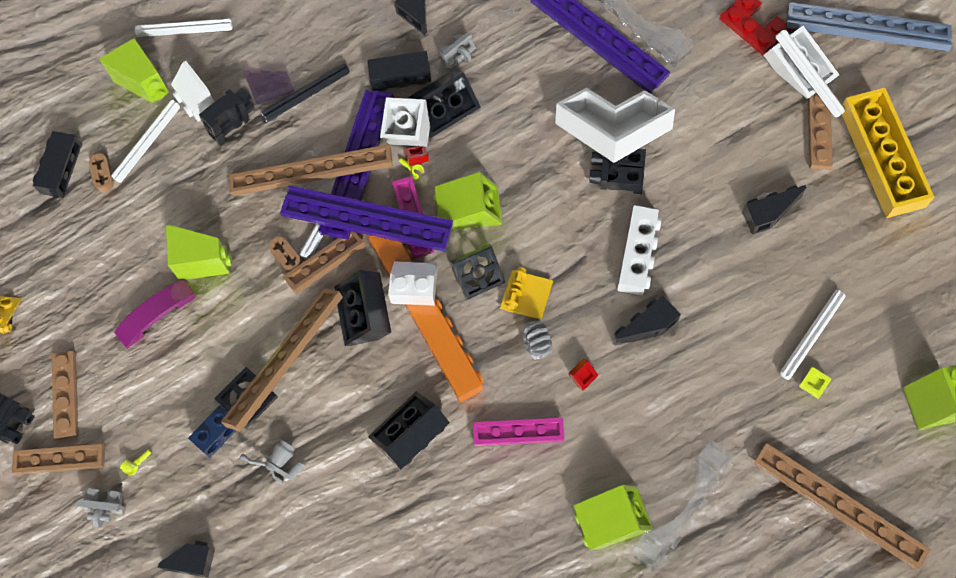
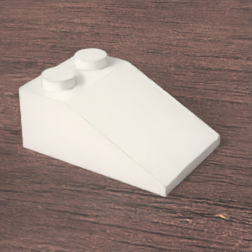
[763,26,839,99]

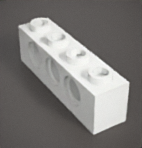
[617,205,662,296]

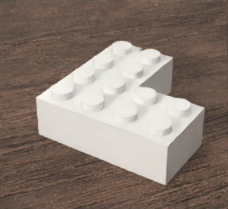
[555,88,675,163]

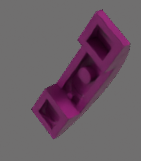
[114,279,196,349]

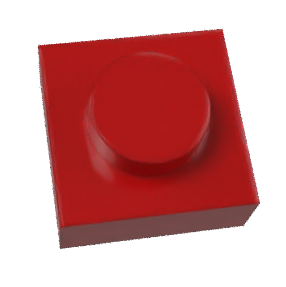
[404,146,429,166]
[568,358,599,391]

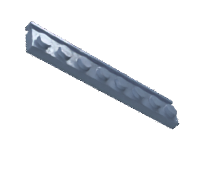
[786,2,952,51]

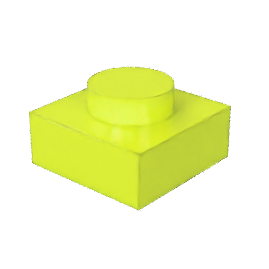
[799,367,832,399]

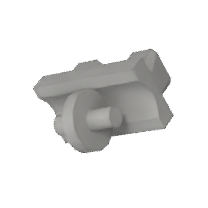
[438,32,476,70]
[77,488,126,527]

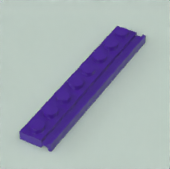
[530,0,670,94]
[318,90,395,240]
[280,185,453,252]

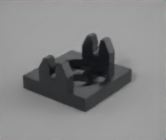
[451,243,506,300]
[214,367,278,430]

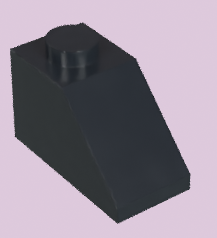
[394,0,427,35]
[157,541,215,578]

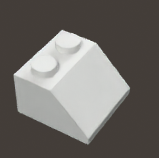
[171,61,214,122]
[380,98,430,147]
[388,261,438,306]

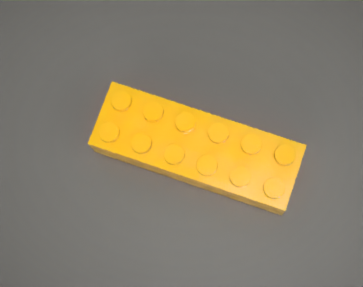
[841,88,934,218]

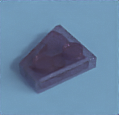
[243,70,294,105]

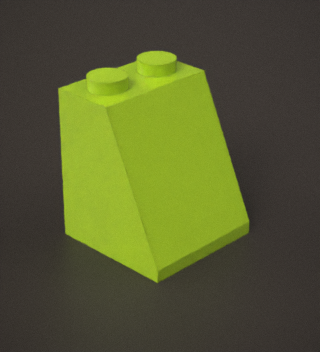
[99,38,169,103]
[434,172,503,231]
[166,225,232,281]
[903,365,956,430]
[573,485,654,550]

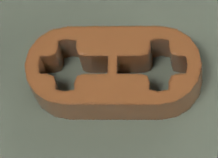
[89,153,114,192]
[269,237,302,272]

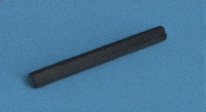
[261,63,350,122]

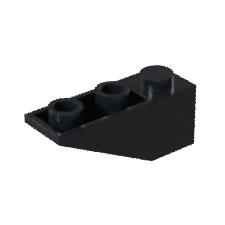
[742,185,807,235]
[613,296,681,346]

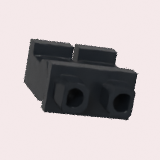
[199,87,255,147]
[589,149,646,194]
[0,393,35,444]

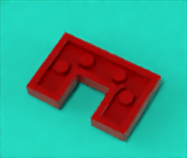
[719,0,791,56]

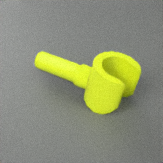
[399,158,424,179]
[120,450,152,475]

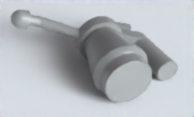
[240,439,305,484]

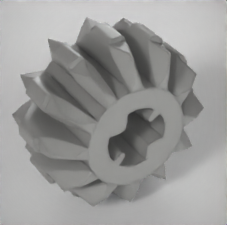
[521,321,553,359]

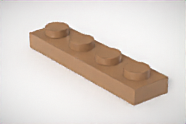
[808,93,833,170]
[283,231,365,294]
[51,351,79,440]
[12,444,105,475]

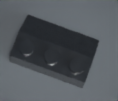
[406,69,481,139]
[334,270,391,347]
[368,391,450,470]

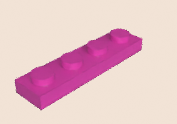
[392,176,434,259]
[473,418,565,446]

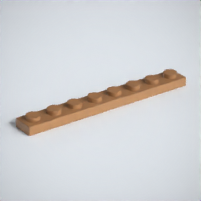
[229,144,393,196]
[221,289,343,432]
[753,443,931,570]

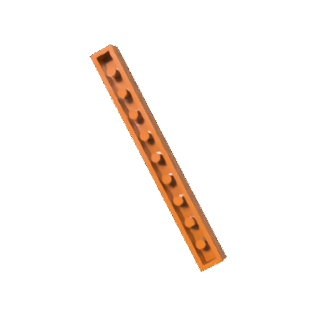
[365,234,484,403]

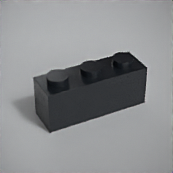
[367,51,432,91]
[32,131,82,198]

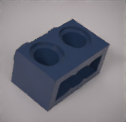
[188,405,236,458]

